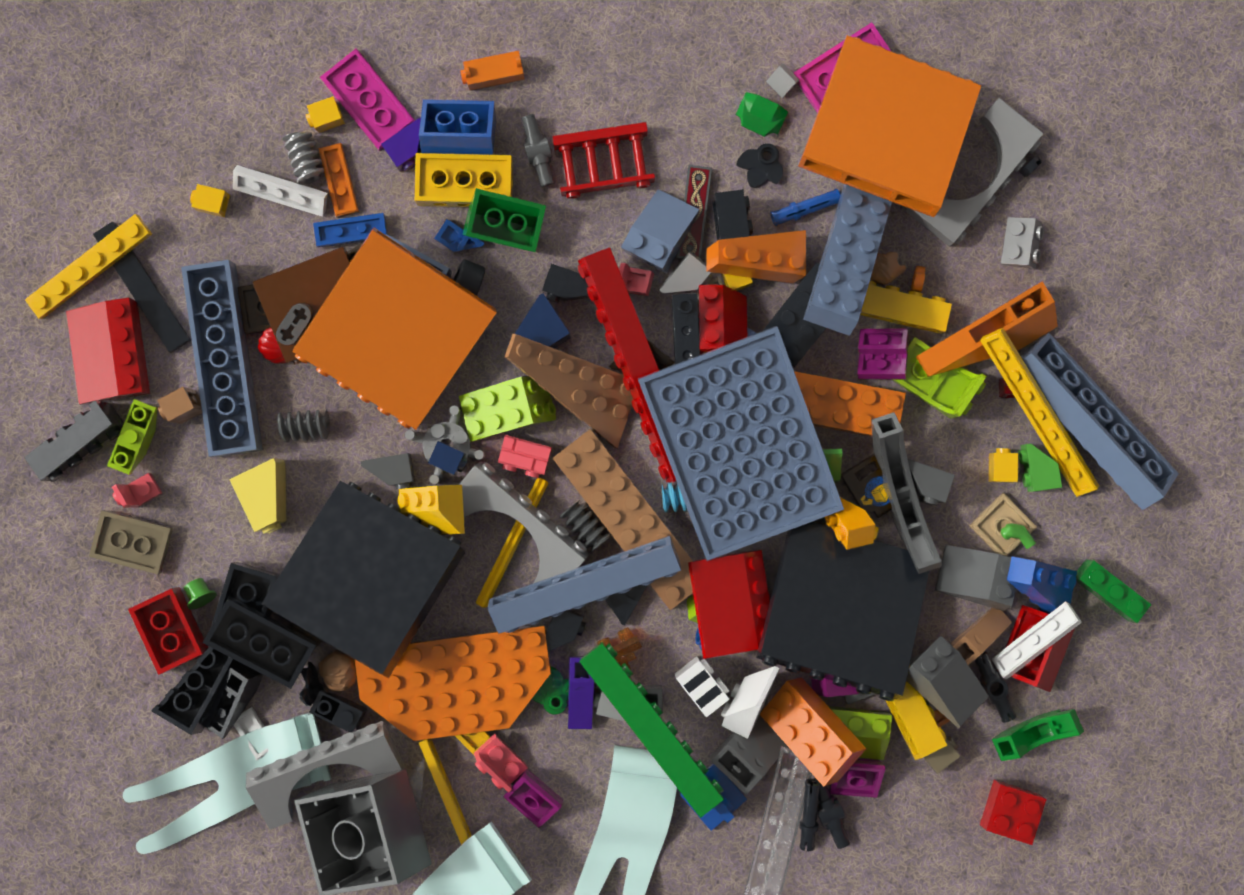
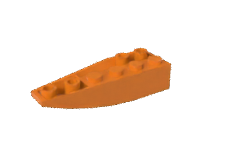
[916,281,1058,377]

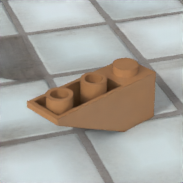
[950,608,1012,665]

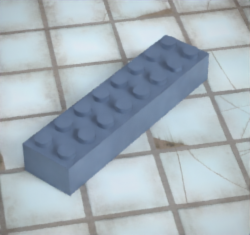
[803,184,892,336]
[181,260,263,458]
[1021,333,1179,510]

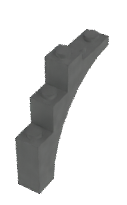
[871,412,942,574]

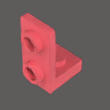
[112,473,162,508]

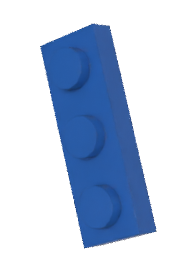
[313,213,387,248]

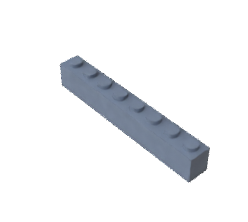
[488,536,681,634]

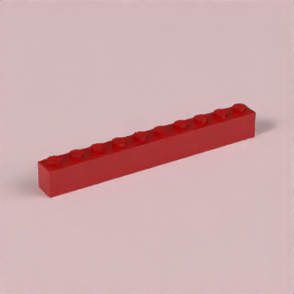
[578,247,676,482]

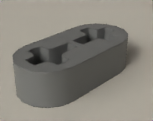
[276,302,313,345]

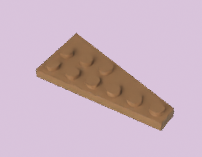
[505,334,633,449]

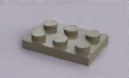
[89,510,173,575]

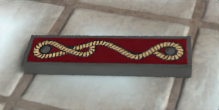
[677,165,712,260]

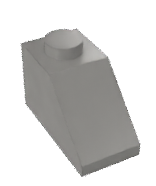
[660,251,712,293]

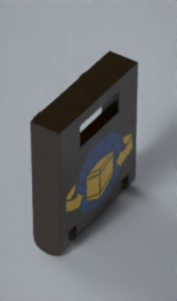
[841,453,892,521]

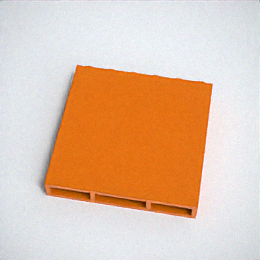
[798,35,981,217]
[292,227,497,430]

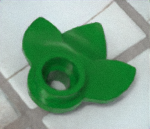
[532,666,569,715]

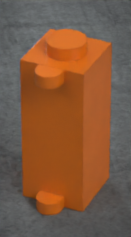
[460,51,525,91]

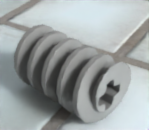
[282,132,324,185]

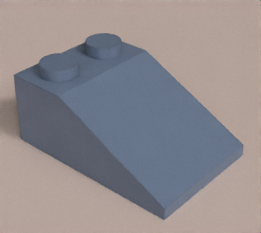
[621,189,700,273]

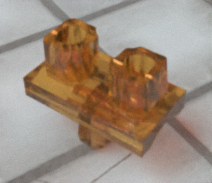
[597,627,642,669]

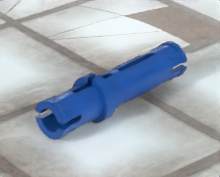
[770,188,841,226]

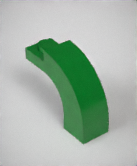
[992,709,1084,761]

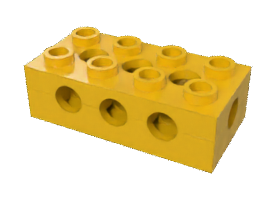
[414,153,513,207]

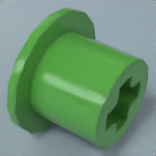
[184,578,217,610]

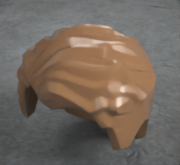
[870,251,907,285]
[319,649,357,692]

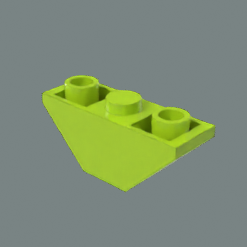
[107,399,157,475]

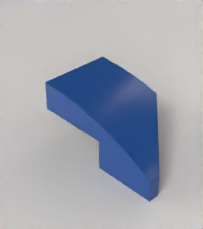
[434,219,484,252]

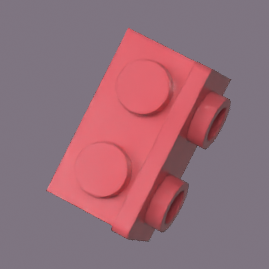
[474,734,528,793]

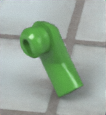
[1001,523,1036,549]

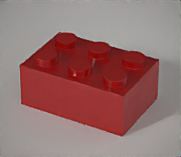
[128,587,208,675]

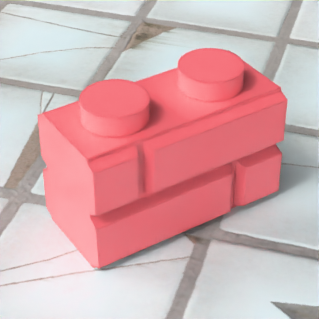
[498,435,552,478]

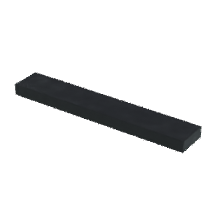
[93,221,191,353]

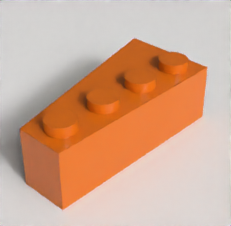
[706,230,806,284]

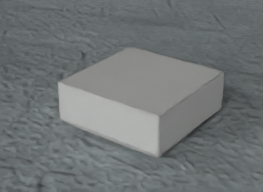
[766,63,799,98]

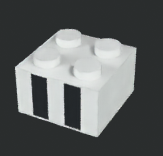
[675,656,729,717]

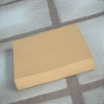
[969,493,1037,556]

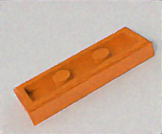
[318,143,360,218]

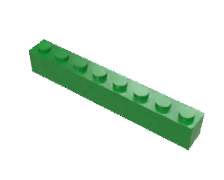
[579,641,724,818]

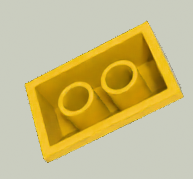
[398,485,465,535]

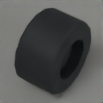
[454,259,485,295]

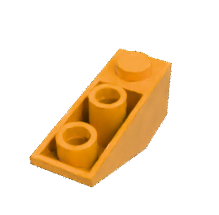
[824,497,876,550]

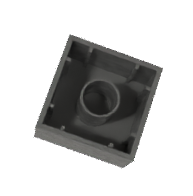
[294,769,432,895]

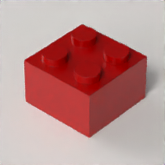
[980,779,1047,845]

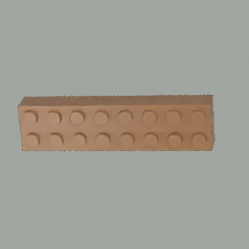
[553,429,693,610]

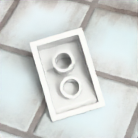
[721,666,779,739]

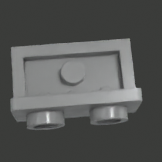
[1001,217,1044,270]

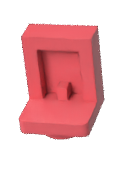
[619,263,654,296]

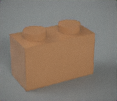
[157,387,202,424]

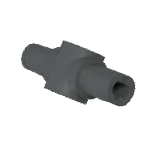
[521,114,554,187]

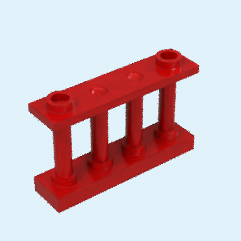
[552,122,655,199]

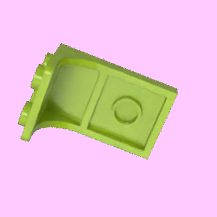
[891,337,986,419]
[459,376,556,442]

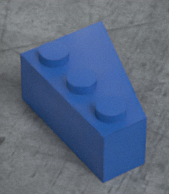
[1007,556,1077,614]

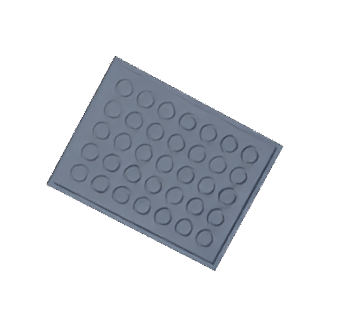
[638,326,844,561]

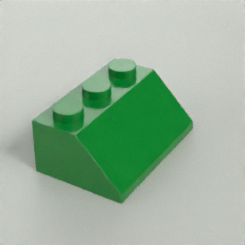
[462,188,546,252]

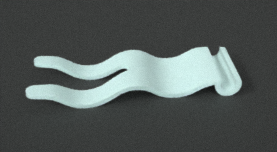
[123,713,331,854]
[574,745,677,895]
[413,822,532,895]

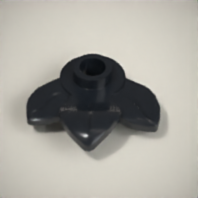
[736,143,783,188]
[299,662,325,706]

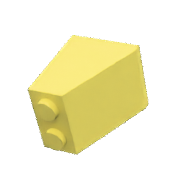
[229,458,286,534]

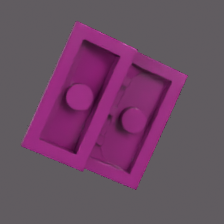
[857,328,908,379]

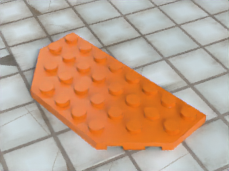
[355,625,551,741]

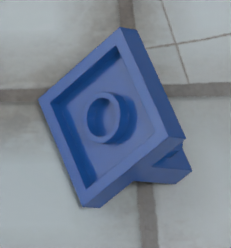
[680,764,747,831]

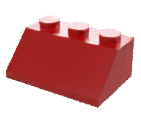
[699,285,748,355]
[997,604,1075,692]

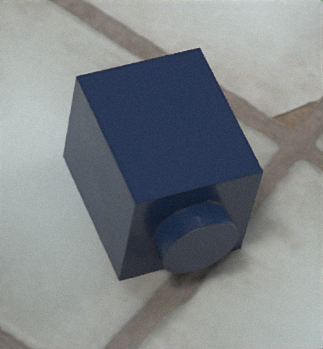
[428,441,468,475]

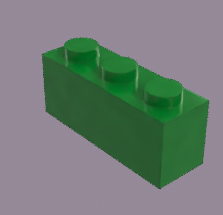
[1076,559,1152,623]

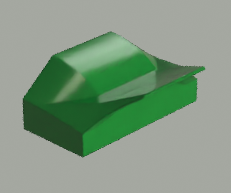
[735,92,788,137]

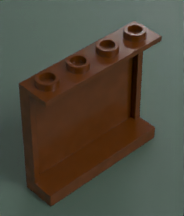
[252,246,350,365]

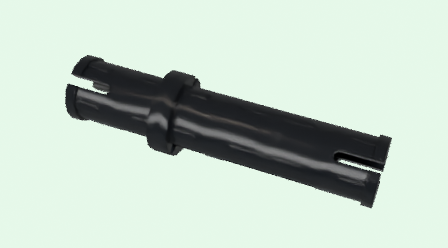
[799,778,821,852]

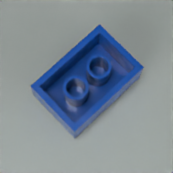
[419,100,496,155]

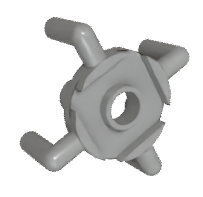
[405,405,486,485]

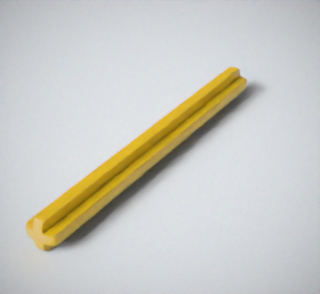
[476,477,548,608]

